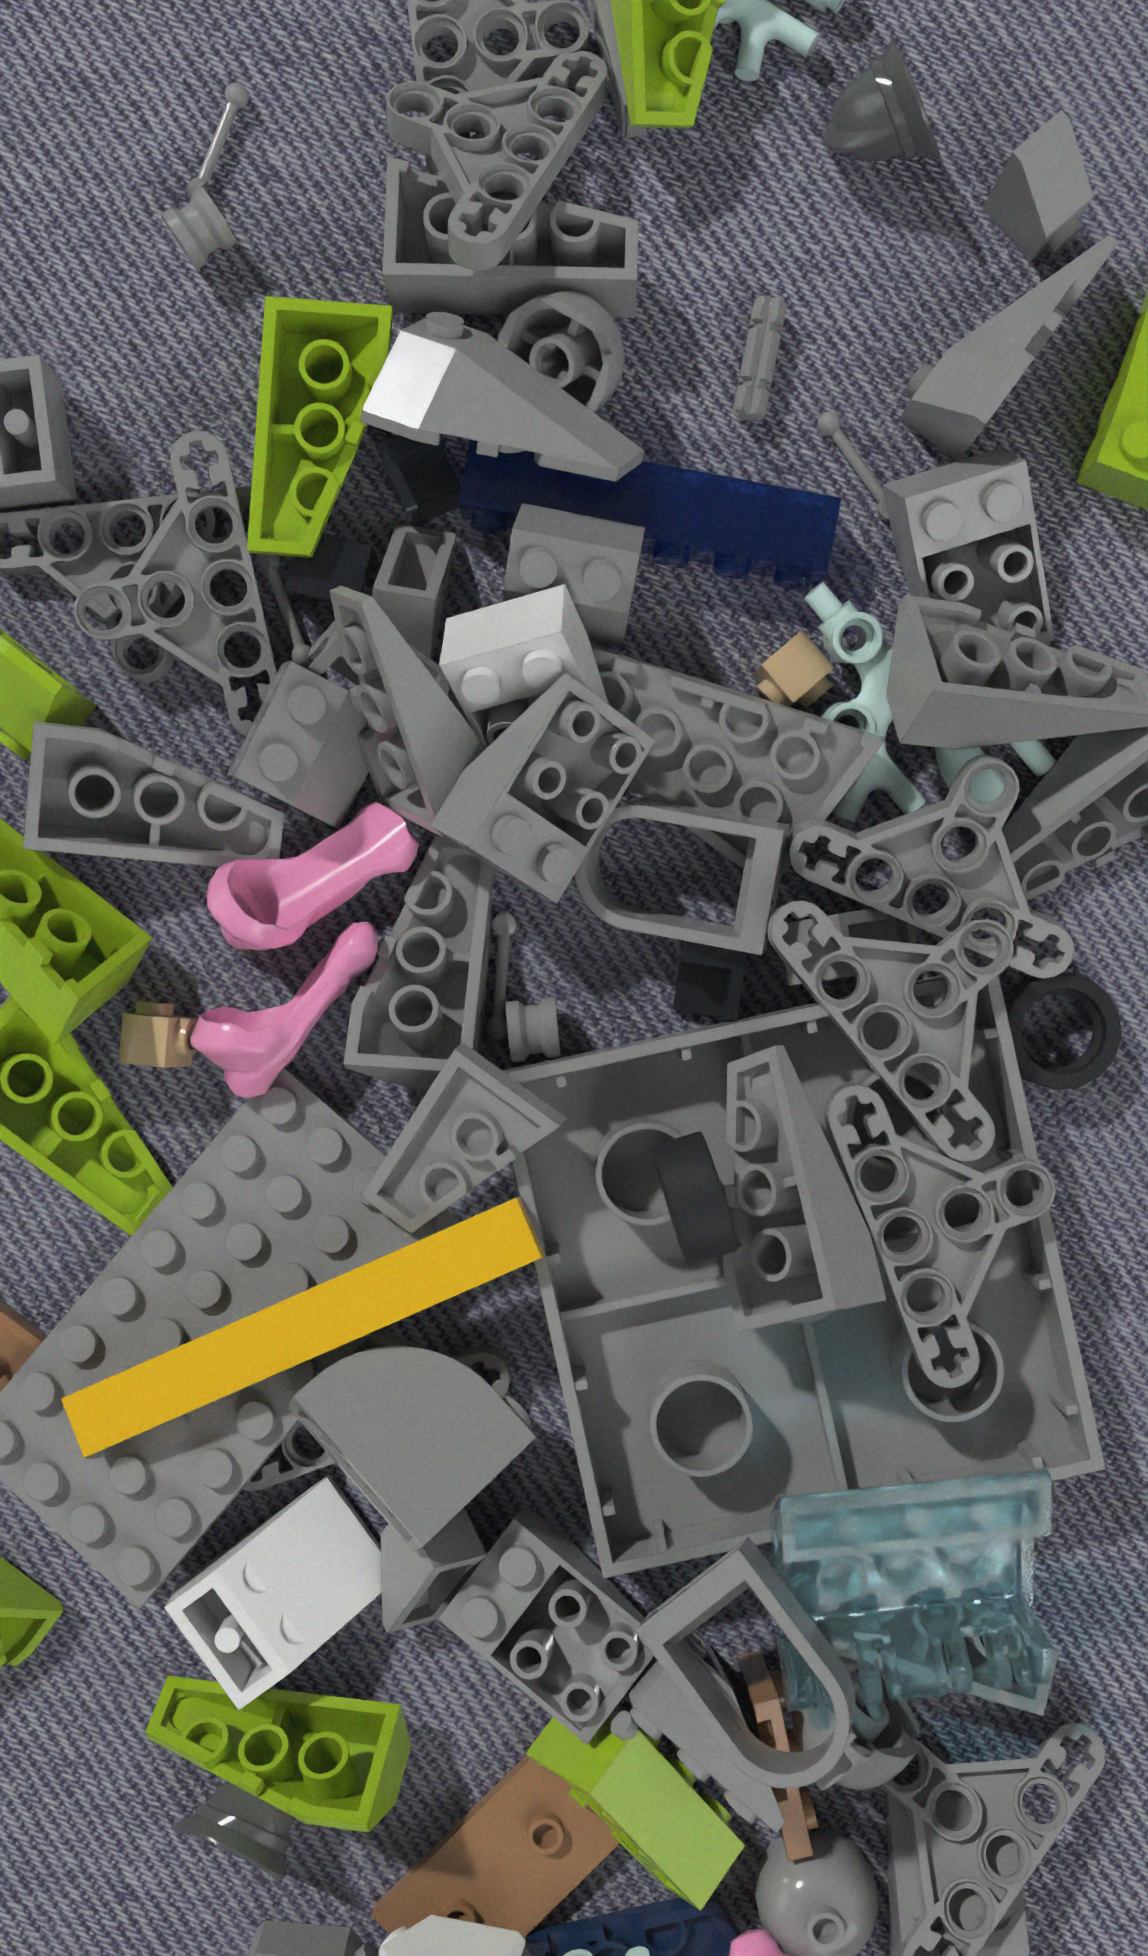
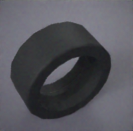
[1004,972,1122,1090]
[651,1131,738,1265]

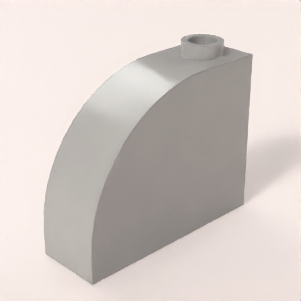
[288,1346,536,1552]

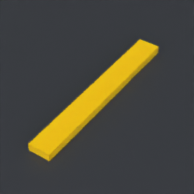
[61,1196,546,1458]

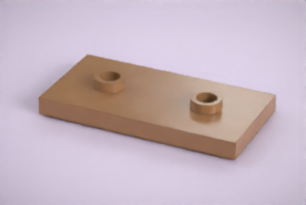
[371,1754,619,1938]

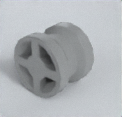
[161,186,238,270]
[506,997,561,1062]

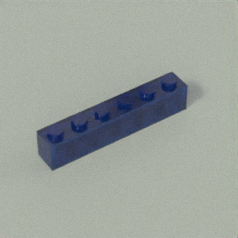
[458,440,841,590]

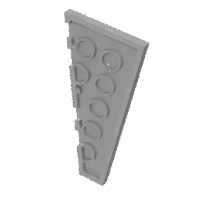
[591,645,886,878]

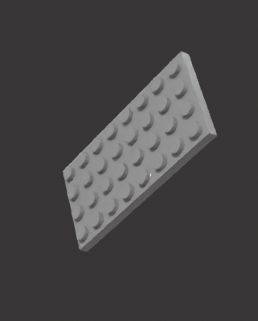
[0,1066,464,1609]

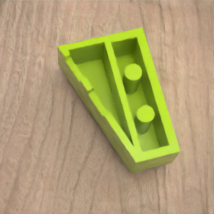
[526,1715,745,1911]

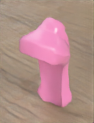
[207,802,419,950]
[190,922,378,1098]

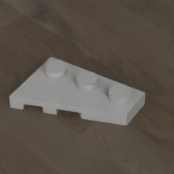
[361,1043,568,1234]

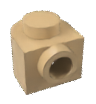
[751,630,835,710]
[118,1001,197,1068]

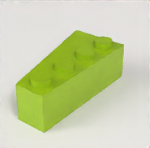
[0,818,153,1046]

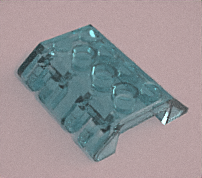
[770,1469,1052,1712]

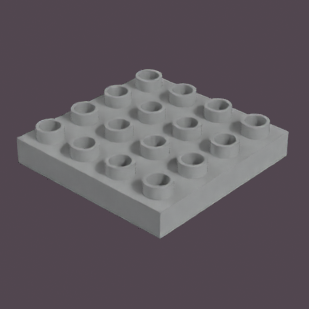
[502,967,1106,1578]

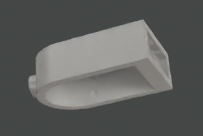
[575,800,790,955]
[636,1536,856,1791]

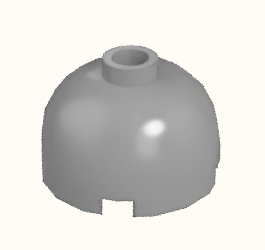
[498,290,625,412]
[792,1655,920,1790]
[754,1828,879,1956]

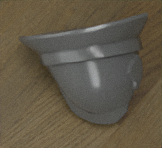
[824,41,940,162]
[171,1781,294,1879]

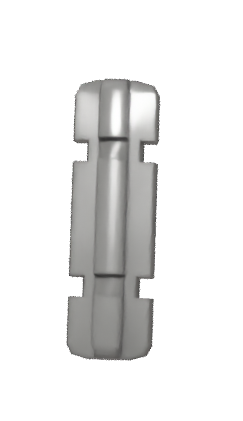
[732,295,787,421]

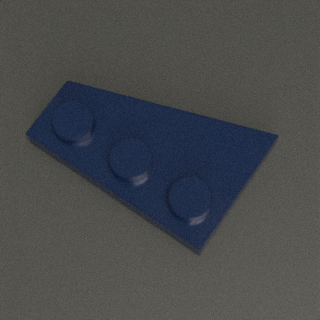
[526,1891,741,1956]

